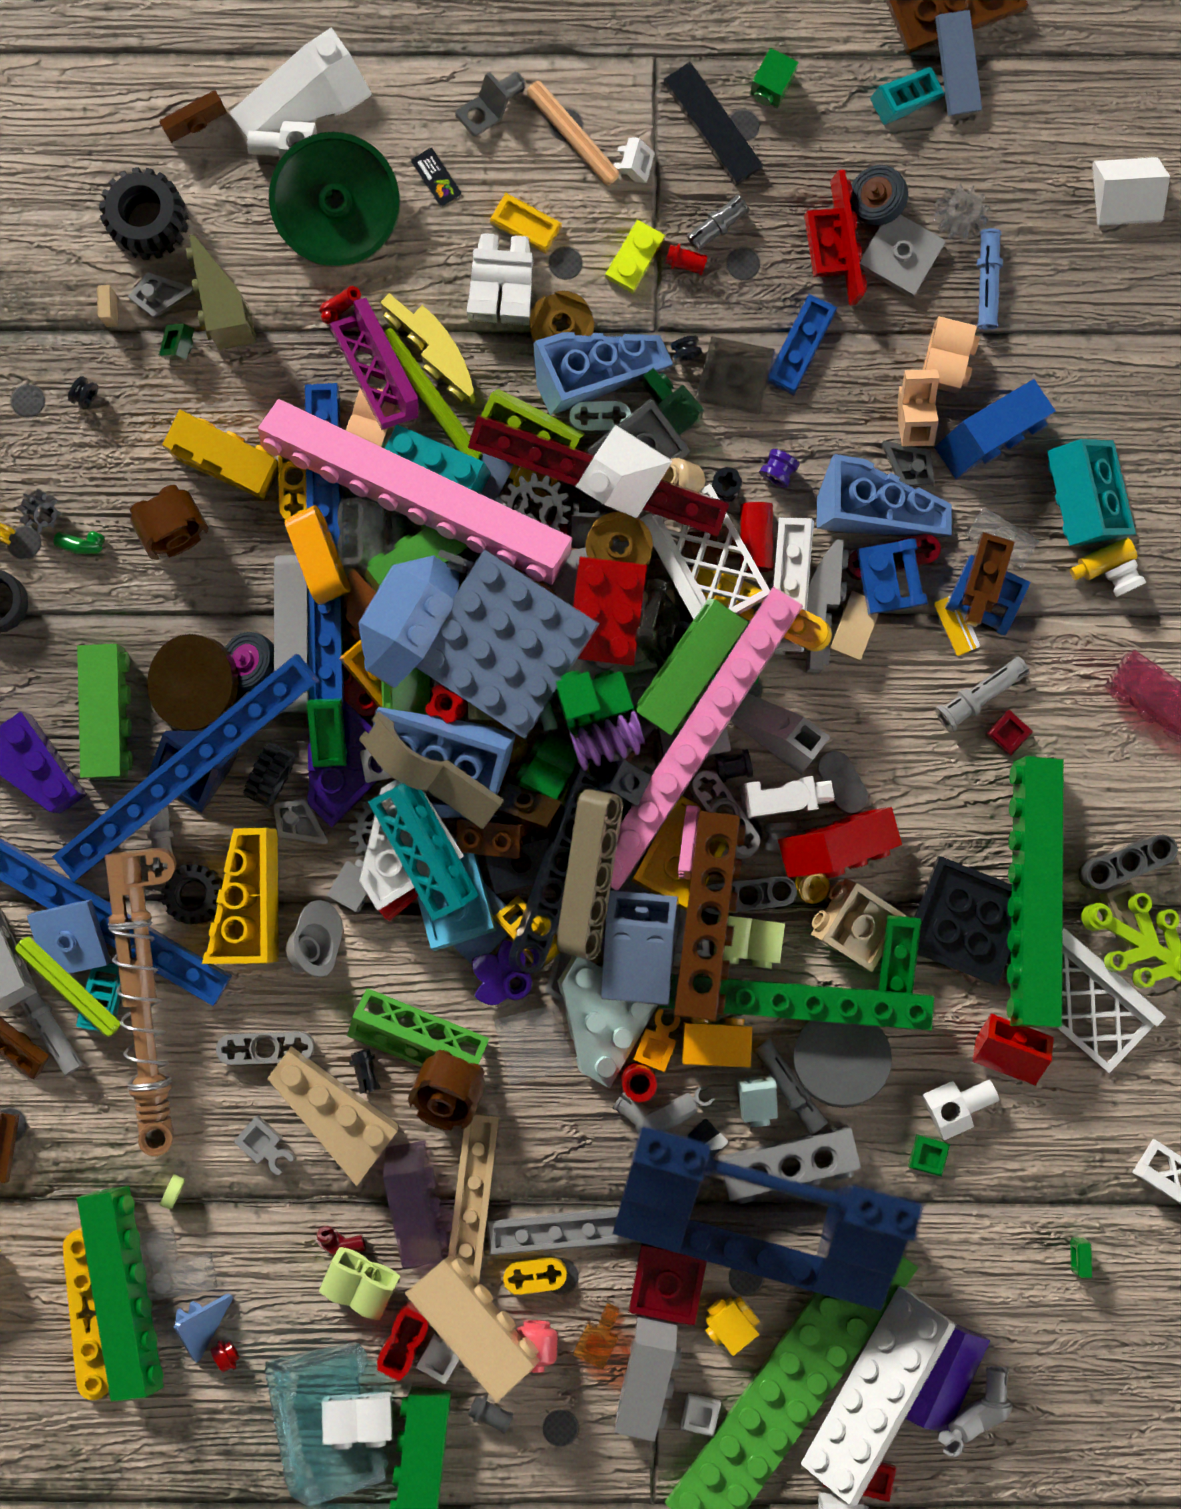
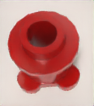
[425,684,468,723]

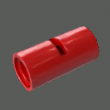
[740,502,773,572]
[621,1062,657,1102]

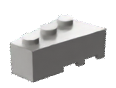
[615,1314,682,1442]

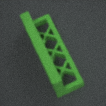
[347,988,490,1067]

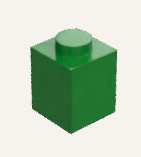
[750,48,799,108]

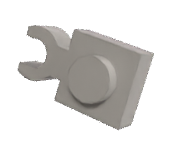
[233,1115,296,1175]

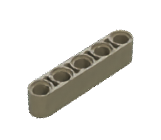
[557,789,623,960]

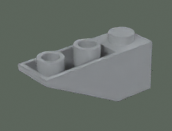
[730,693,830,775]

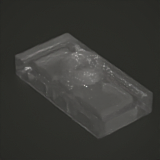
[965,507,1039,570]

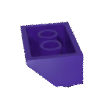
[905,1322,990,1432]

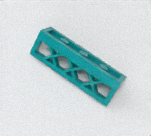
[368,783,479,921]

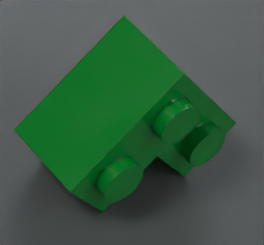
[555,670,634,736]

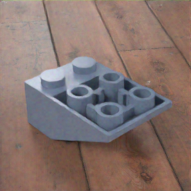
[601,890,680,1006]

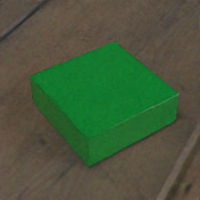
[908,1134,951,1177]
[1070,1237,1092,1278]

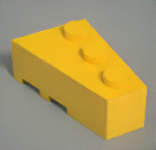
[162,409,278,500]

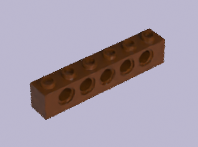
[674,811,746,1021]

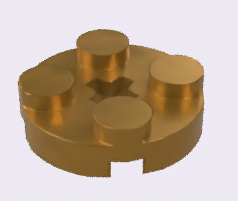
[529,291,594,342]
[585,512,653,565]

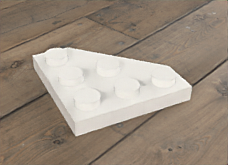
[359,780,464,910]

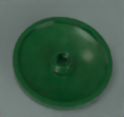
[269,132,400,267]

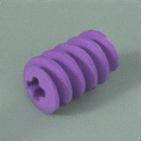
[570,711,645,771]

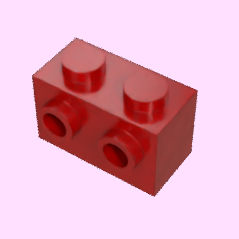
[972,1013,1054,1086]

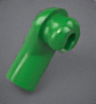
[53,531,105,554]

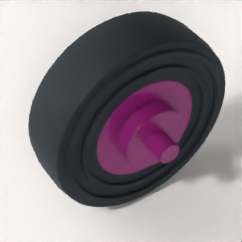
[225,632,274,692]

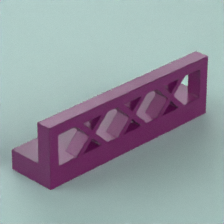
[330,297,418,430]

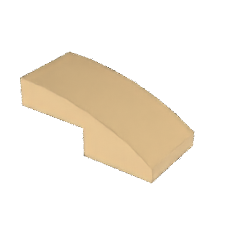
[830,591,879,662]

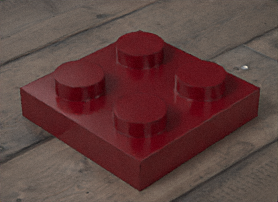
[628,1243,707,1326]

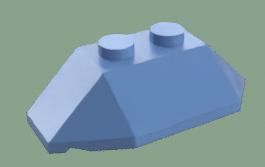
[359,555,461,688]

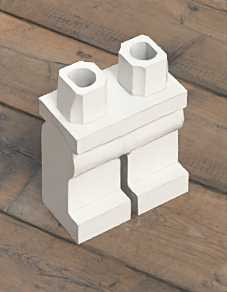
[467,233,533,325]
[739,776,834,819]

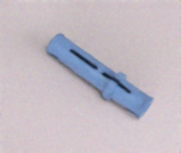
[977,228,1003,330]

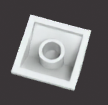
[1092,157,1170,226]

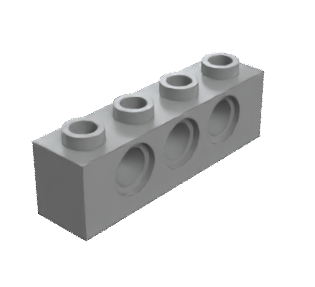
[718,1125,861,1204]

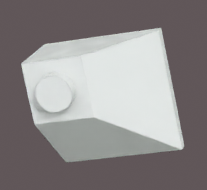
[576,425,672,518]

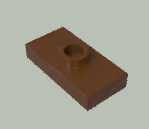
[159,90,227,143]
[0,1017,49,1080]

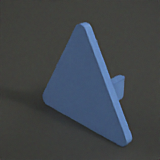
[174,1293,233,1362]

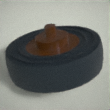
[850,165,908,226]

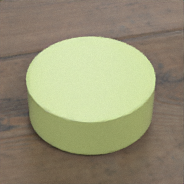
[159,1174,185,1210]

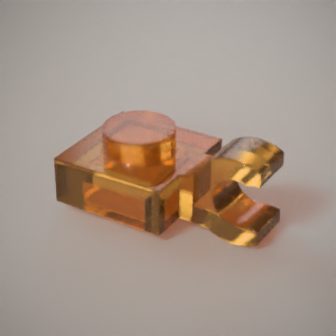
[573,1302,619,1370]

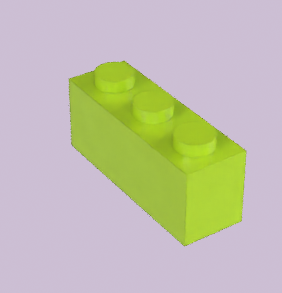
[481,389,585,449]

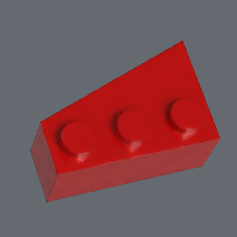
[777,807,902,878]

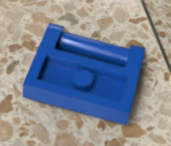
[857,539,928,615]
[945,554,1031,636]

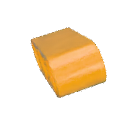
[285,505,351,605]

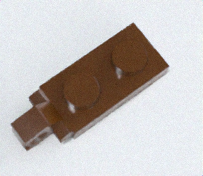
[962,532,1015,627]

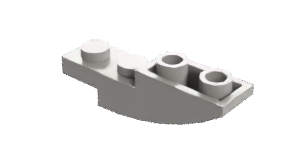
[806,539,848,674]

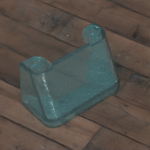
[265,1342,387,1507]

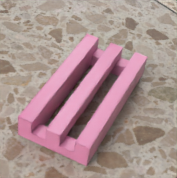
[678,805,700,880]

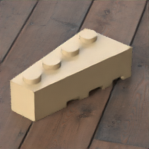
[267,1046,398,1186]

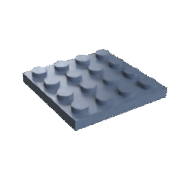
[416,550,599,738]

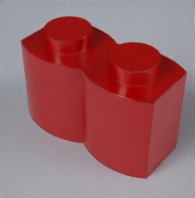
[377,1300,430,1381]

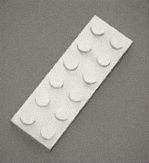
[801,1286,956,1506]

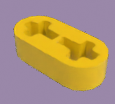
[503,1257,567,1295]

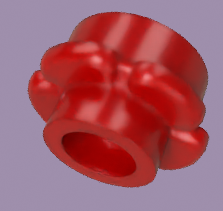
[210,1340,240,1373]

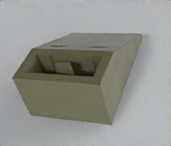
[186,234,257,350]

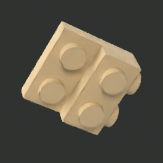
[811,878,906,972]

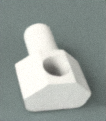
[247,121,317,161]
[922,1080,1000,1140]

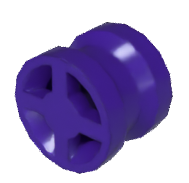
[759,449,800,488]

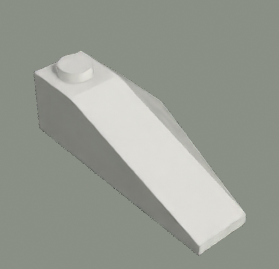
[230,27,372,138]

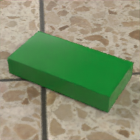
[307,698,348,767]

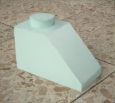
[736,1075,778,1127]

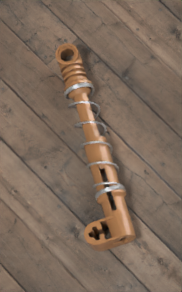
[105,848,176,1156]

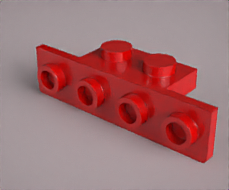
[804,169,867,306]

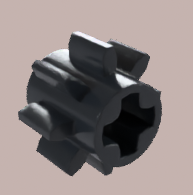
[16,489,61,532]

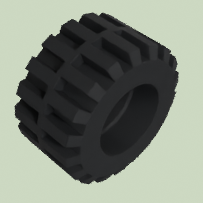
[99,167,189,260]

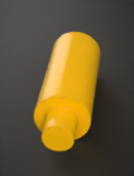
[1070,537,1137,580]

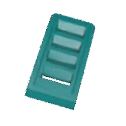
[871,67,945,125]
[76,963,121,1031]

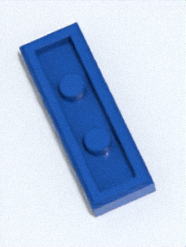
[765,294,838,396]

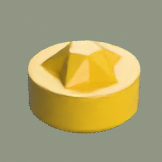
[795,874,830,904]

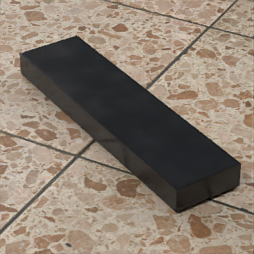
[664,61,763,186]

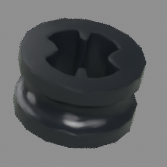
[670,335,703,362]
[68,376,98,410]

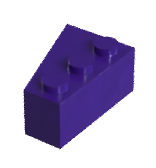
[0,711,87,814]

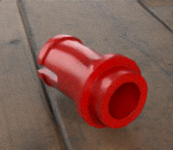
[665,244,708,276]

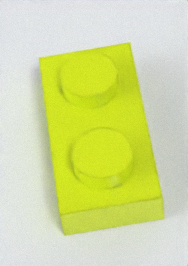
[605,219,665,294]

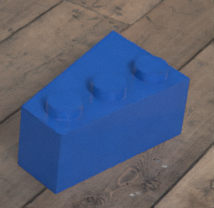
[934,379,1056,479]

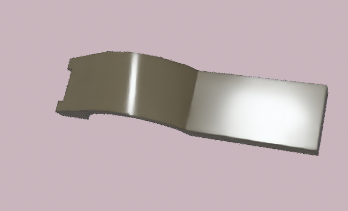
[359,711,503,829]

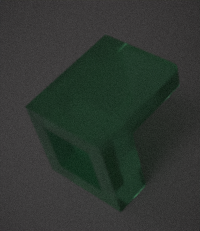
[658,385,704,437]

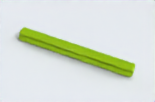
[384,328,483,460]

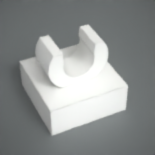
[614,138,655,183]

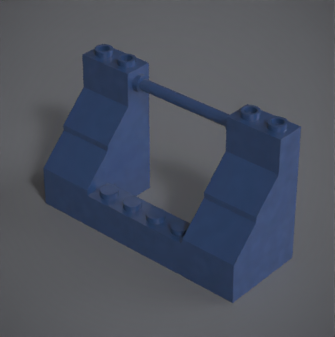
[612,1126,923,1311]

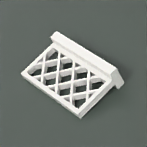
[640,484,770,619]
[1007,926,1166,1073]

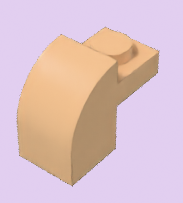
[898,369,939,446]

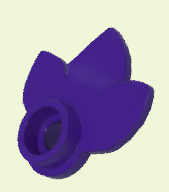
[471,940,532,1005]

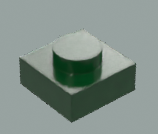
[158,324,195,361]
[642,368,674,409]

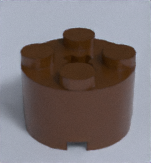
[130,485,209,560]
[408,1050,485,1131]

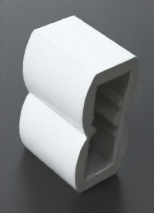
[322,1392,393,1450]

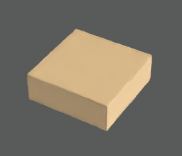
[97,285,118,327]

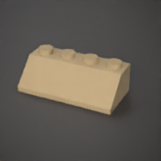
[405,1255,540,1403]

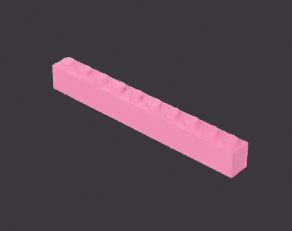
[258,399,572,585]
[611,587,803,891]

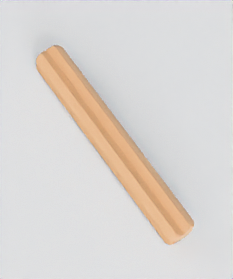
[527,81,619,186]

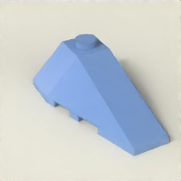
[533,332,673,415]
[817,454,952,537]
[373,707,516,795]

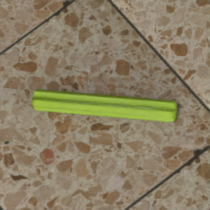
[15,937,121,1037]

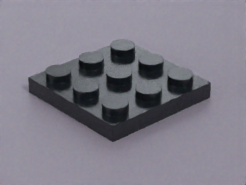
[914,856,1012,986]

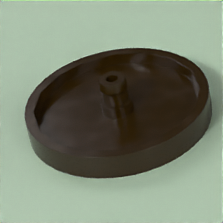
[147,634,239,730]

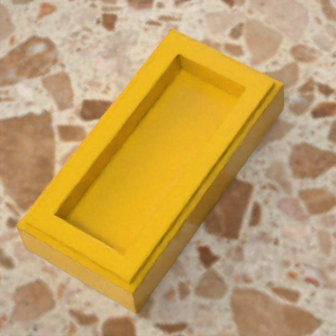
[490,192,562,254]

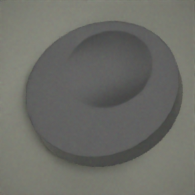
[793,1020,892,1108]

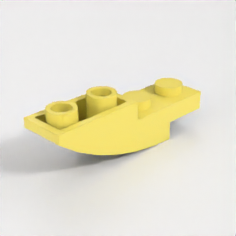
[380,293,476,405]

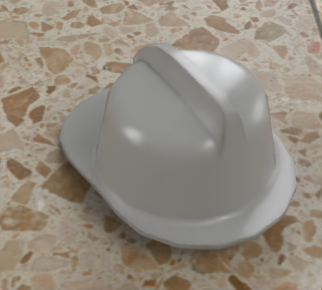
[285,900,343,977]

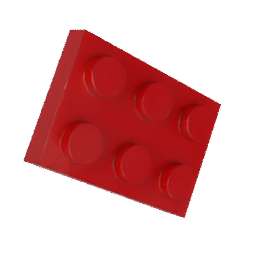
[573,556,647,666]

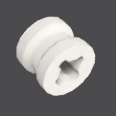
[1105,559,1147,597]

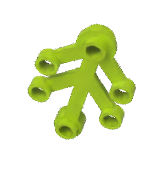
[1081,893,1181,989]

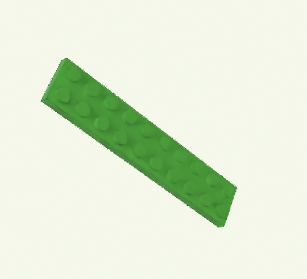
[665,1256,918,1509]

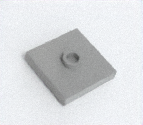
[860,214,946,299]

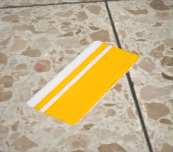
[934,596,980,656]

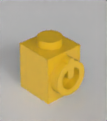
[705,1296,760,1356]

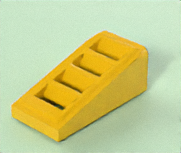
[493,896,560,970]

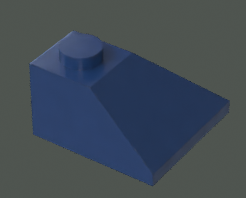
[147,731,239,813]

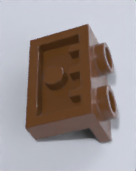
[457,817,533,859]

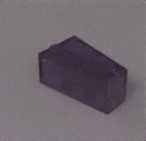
[383,1140,448,1269]

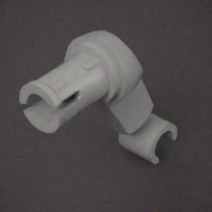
[613,1086,715,1134]
[938,1366,1013,1457]

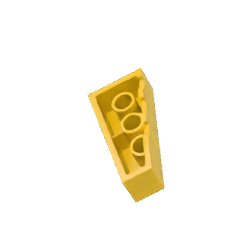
[202,828,279,964]

